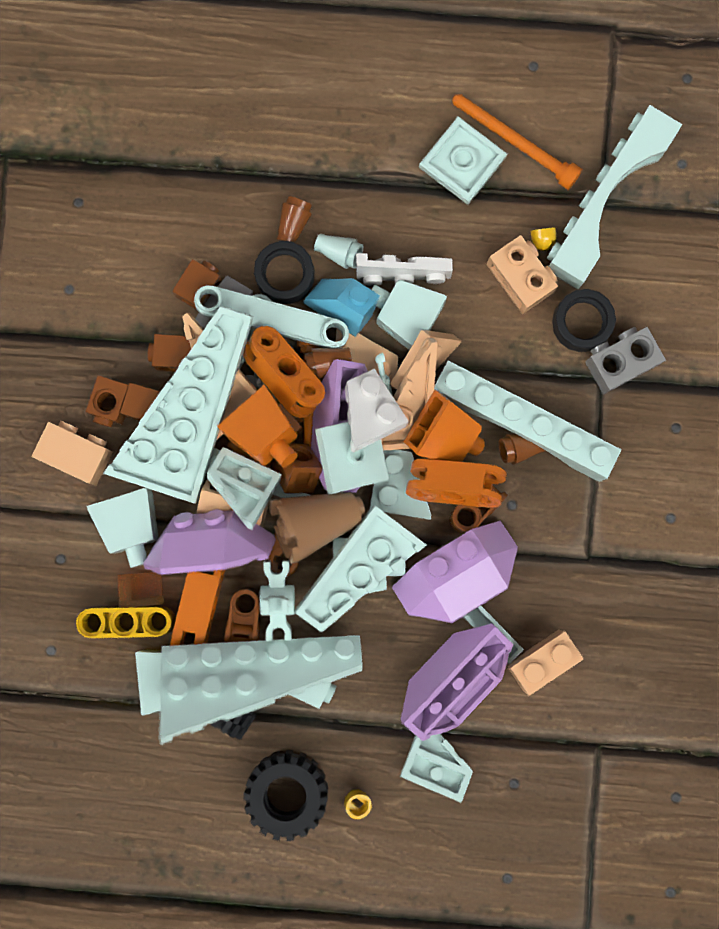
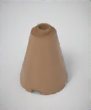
[270,492,365,564]

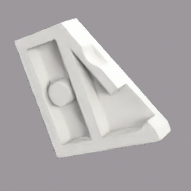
[345,369,409,453]

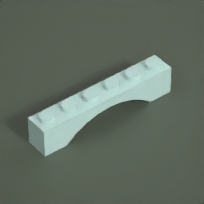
[547,105,682,289]
[434,361,621,482]

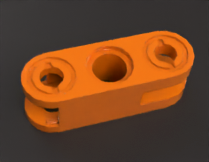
[243,326,325,418]
[406,459,507,508]
[170,569,225,646]

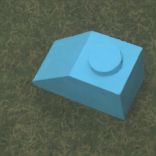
[304,278,380,337]

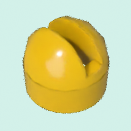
[530,227,557,251]
[344,789,372,819]

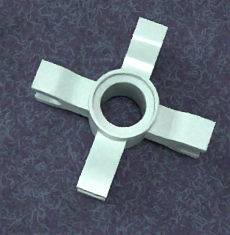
[260,560,295,641]

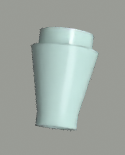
[314,233,363,269]

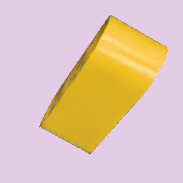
[76,606,176,638]

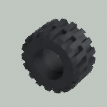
[244,750,328,841]

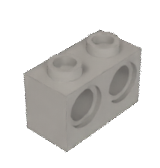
[585,327,666,395]

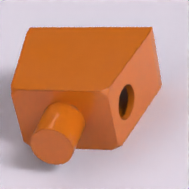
[217,385,298,467]
[404,390,485,462]

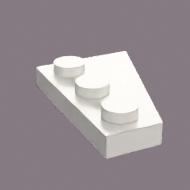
[356,253,453,286]

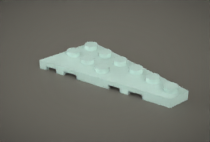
[103,306,254,504]
[160,635,363,744]

